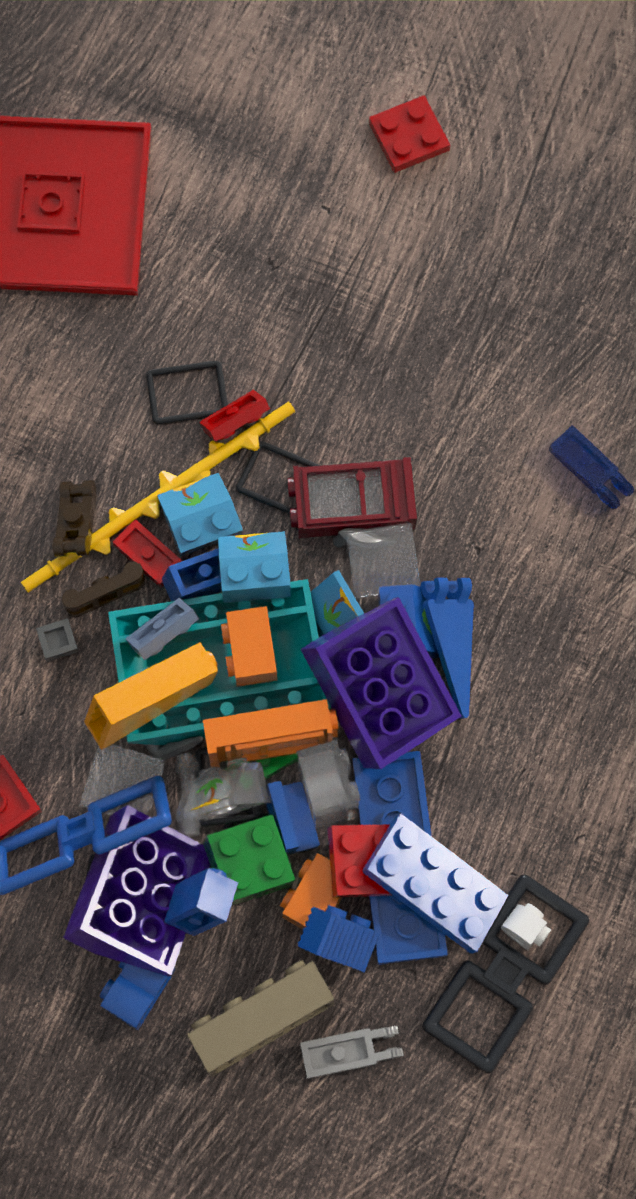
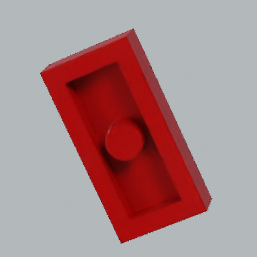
[199,390,270,442]
[113,519,182,588]

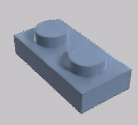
[125,598,199,660]

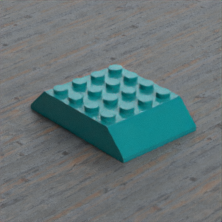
[108,579,331,745]

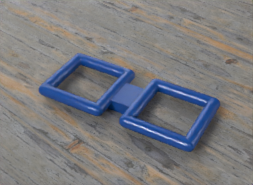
[0,776,172,895]

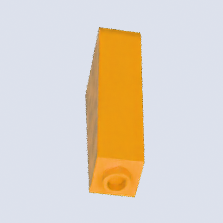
[84,643,218,750]

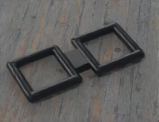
[422,874,589,1074]

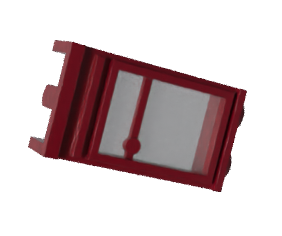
[287,457,417,538]

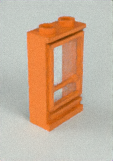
[203,699,338,768]

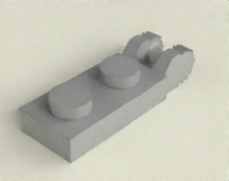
[300,1026,404,1079]

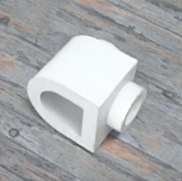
[501,903,551,951]

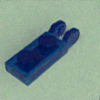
[549,425,635,510]

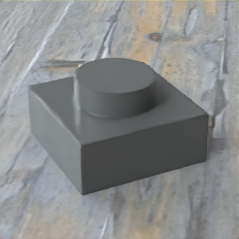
[36,618,79,662]

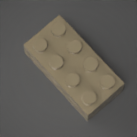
[187,960,334,1077]

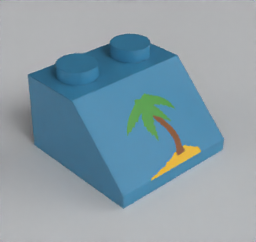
[157,473,243,557]
[218,531,291,603]
[310,570,364,637]

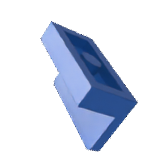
[262,781,320,855]

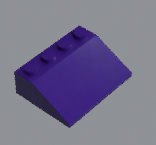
[300,597,462,769]
[63,805,210,976]

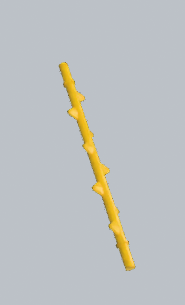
[21,402,295,593]

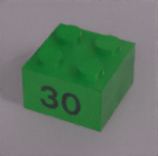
[203,814,295,906]

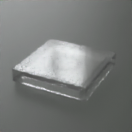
[345,522,420,599]
[79,744,166,816]

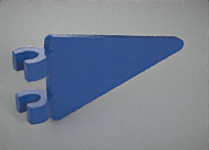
[420,578,474,719]

